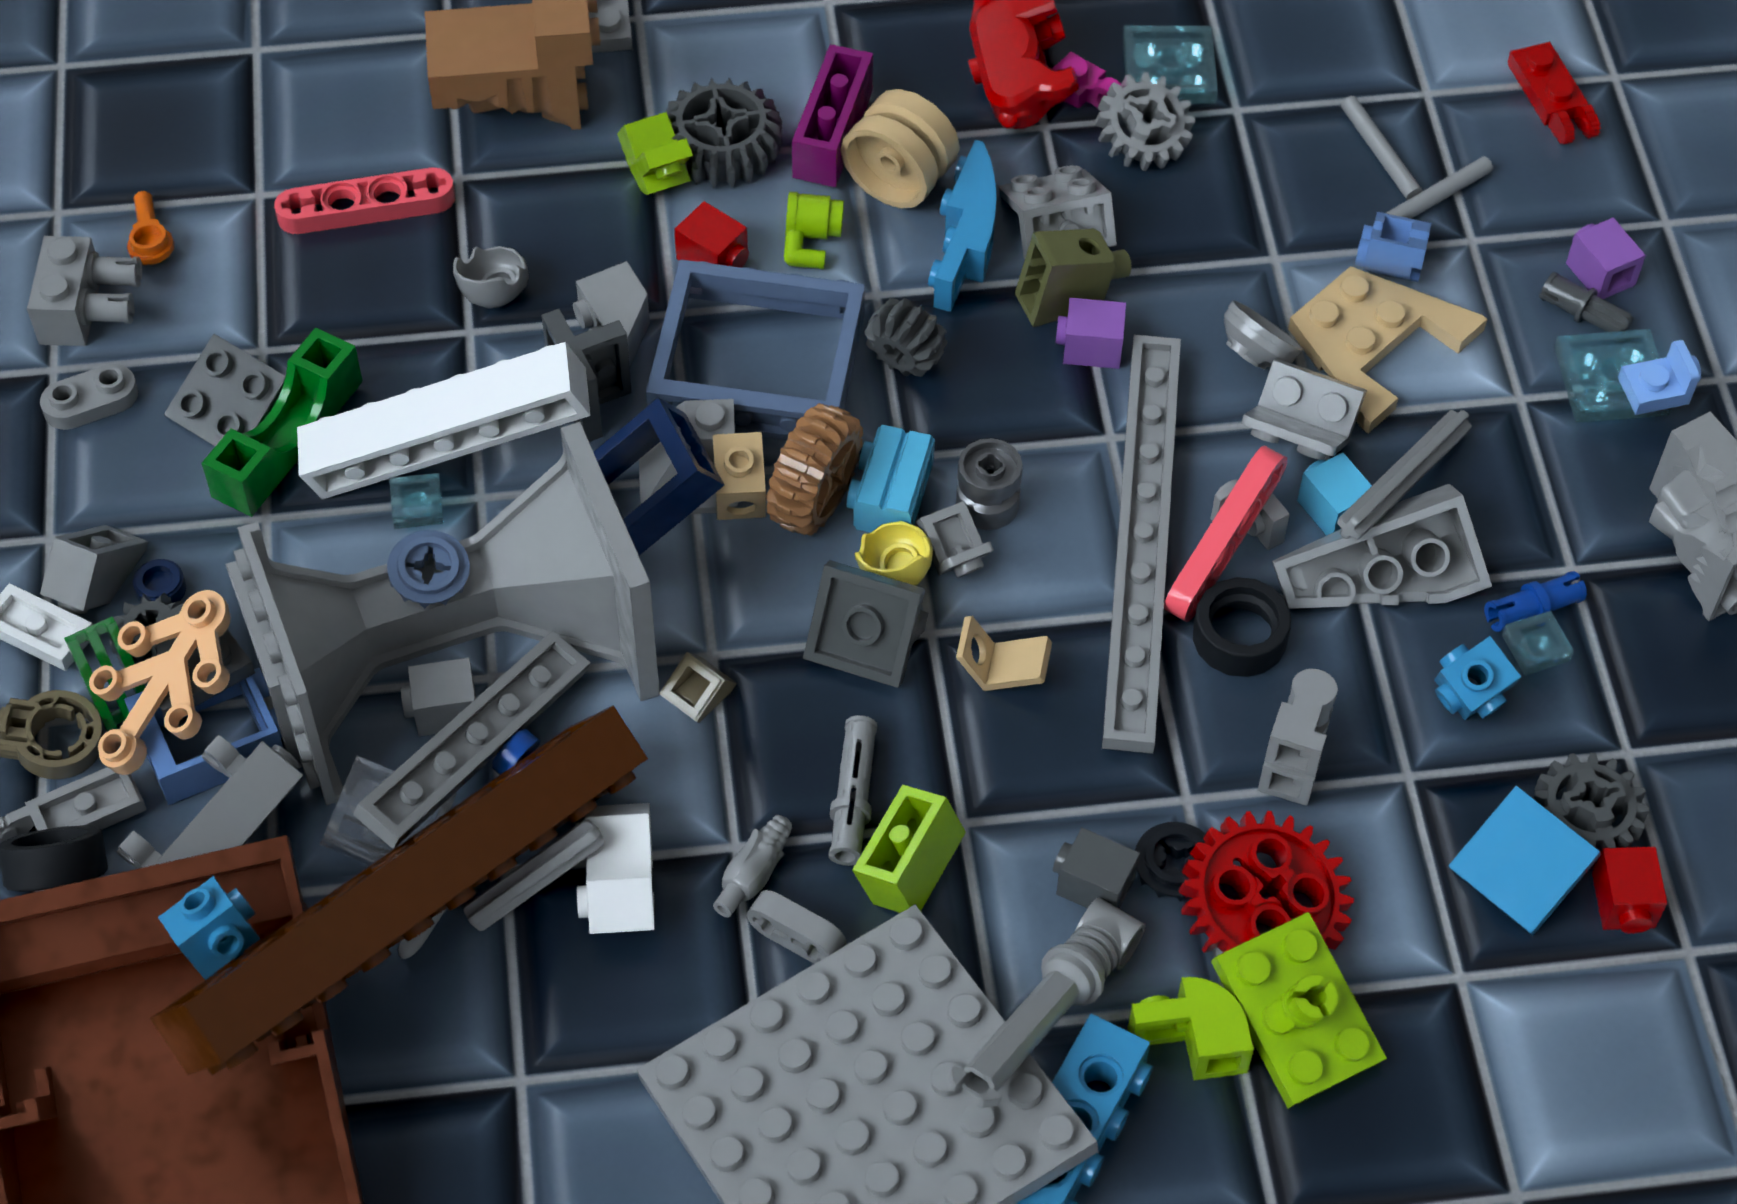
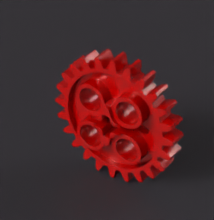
[1179,811,1354,953]

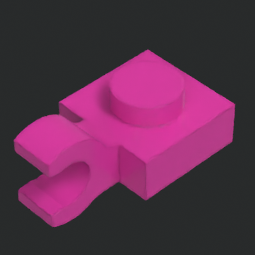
[1052,52,1121,112]

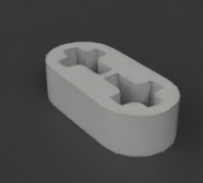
[746,890,847,964]

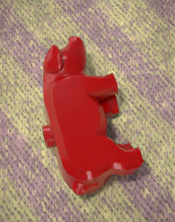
[968,0,1080,129]

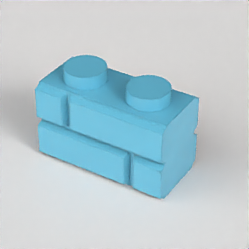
[846,425,935,533]

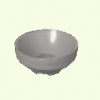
[1224,300,1303,370]

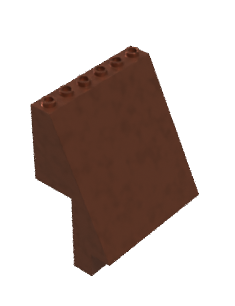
[0,835,364,1204]

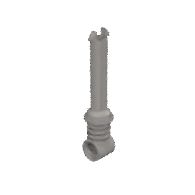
[949,897,1146,1108]

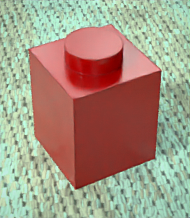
[674,201,749,268]
[1592,847,1667,934]

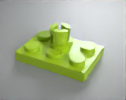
[1211,912,1387,1108]

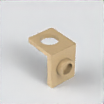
[713,432,766,520]
[956,616,1052,691]

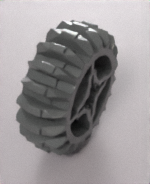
[666,77,783,188]

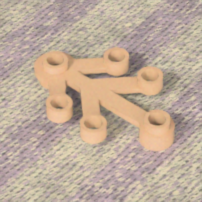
[89,590,231,775]

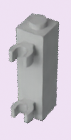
[116,734,303,869]

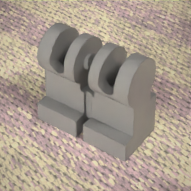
[1257,669,1338,806]

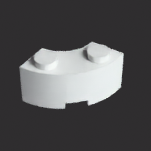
[576,803,655,934]

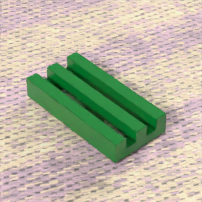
[64,617,145,731]

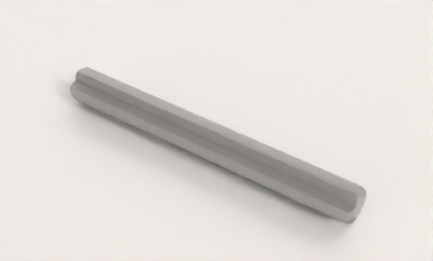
[1337,410,1472,540]

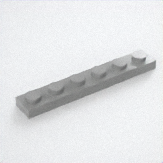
[353,630,591,849]

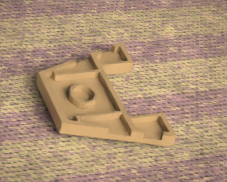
[1288,266,1487,433]

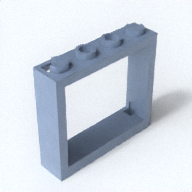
[646,260,865,440]

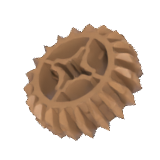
[766,403,863,536]

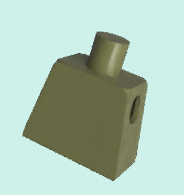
[1015,229,1131,327]

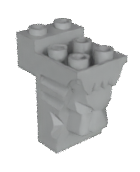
[1649,411,1737,621]

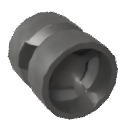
[956,438,1023,530]

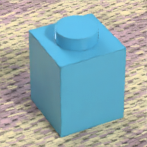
[1297,452,1372,536]

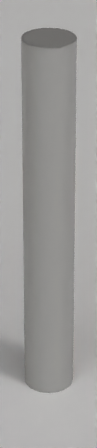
[1341,96,1423,200]
[1386,156,1493,219]

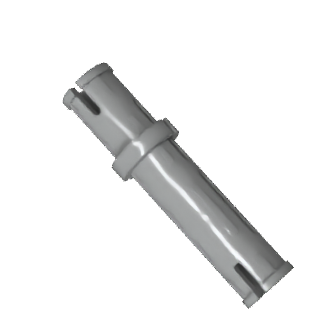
[829,715,878,866]

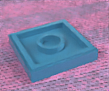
[1448,786,1601,936]

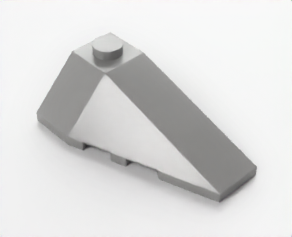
[1272,484,1492,609]

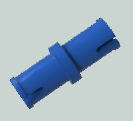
[1484,571,1587,632]

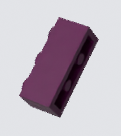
[792,44,873,188]

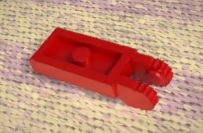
[1507,41,1601,145]

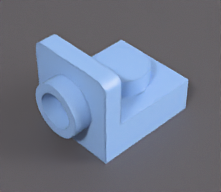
[1618,340,1701,415]

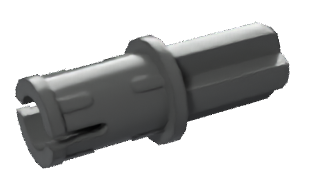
[1539,272,1633,338]

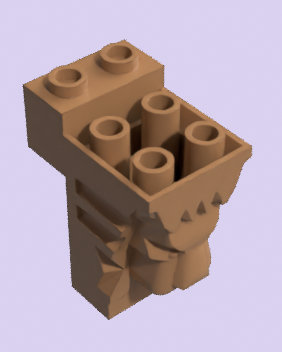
[425,0,601,129]

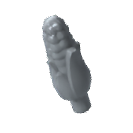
[713,815,792,917]

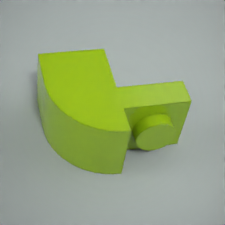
[617,112,693,195]
[1128,977,1254,1080]

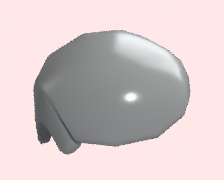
[453,246,529,309]

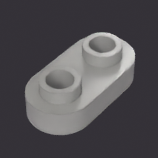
[40,364,138,430]

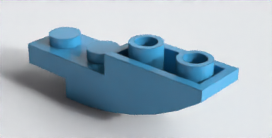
[928,140,997,312]

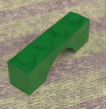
[202,327,363,517]

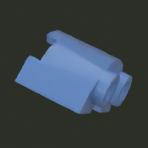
[1355,212,1431,282]

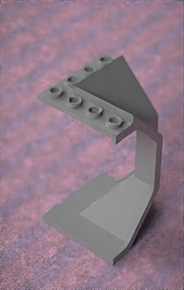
[225,422,660,806]

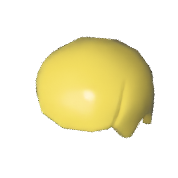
[855,521,933,586]

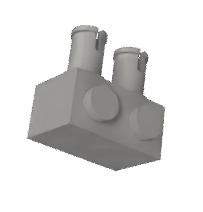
[27,236,142,346]

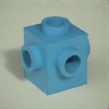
[1434,636,1521,720]
[158,876,260,980]

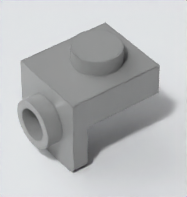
[916,500,994,578]

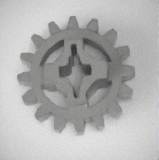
[1095,72,1195,171]

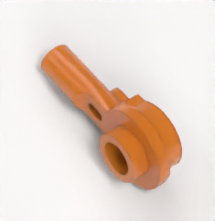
[127,191,175,265]

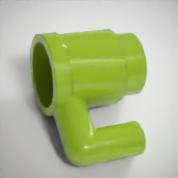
[783,191,844,269]

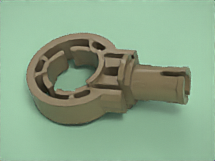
[0,690,103,779]

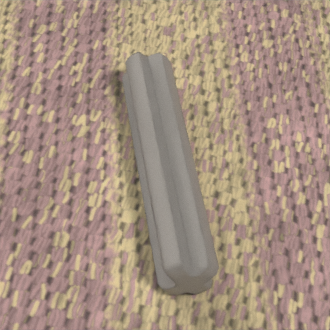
[464,820,604,931]

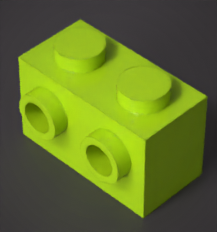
[852,784,966,913]

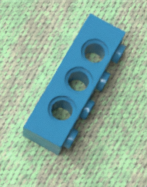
[1016,1013,1153,1204]

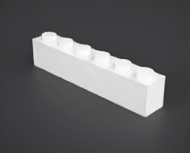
[297,342,590,500]

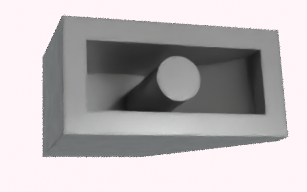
[40,525,148,614]

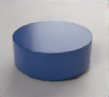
[492,729,540,774]

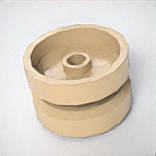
[841,89,960,208]

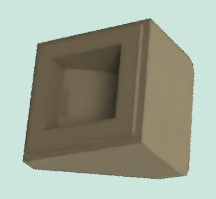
[659,652,737,723]

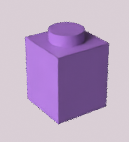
[1566,217,1646,299]
[1056,297,1126,369]

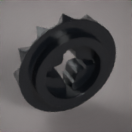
[1135,822,1206,902]

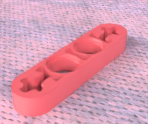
[274,168,455,234]
[1164,445,1287,622]

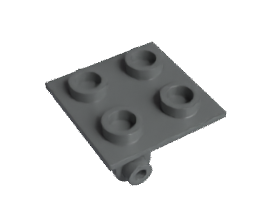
[164,334,285,446]

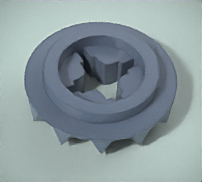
[387,530,470,609]

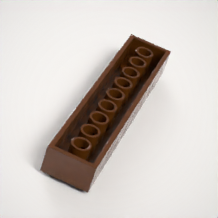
[150,705,648,1075]

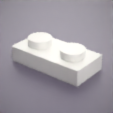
[0,583,92,671]

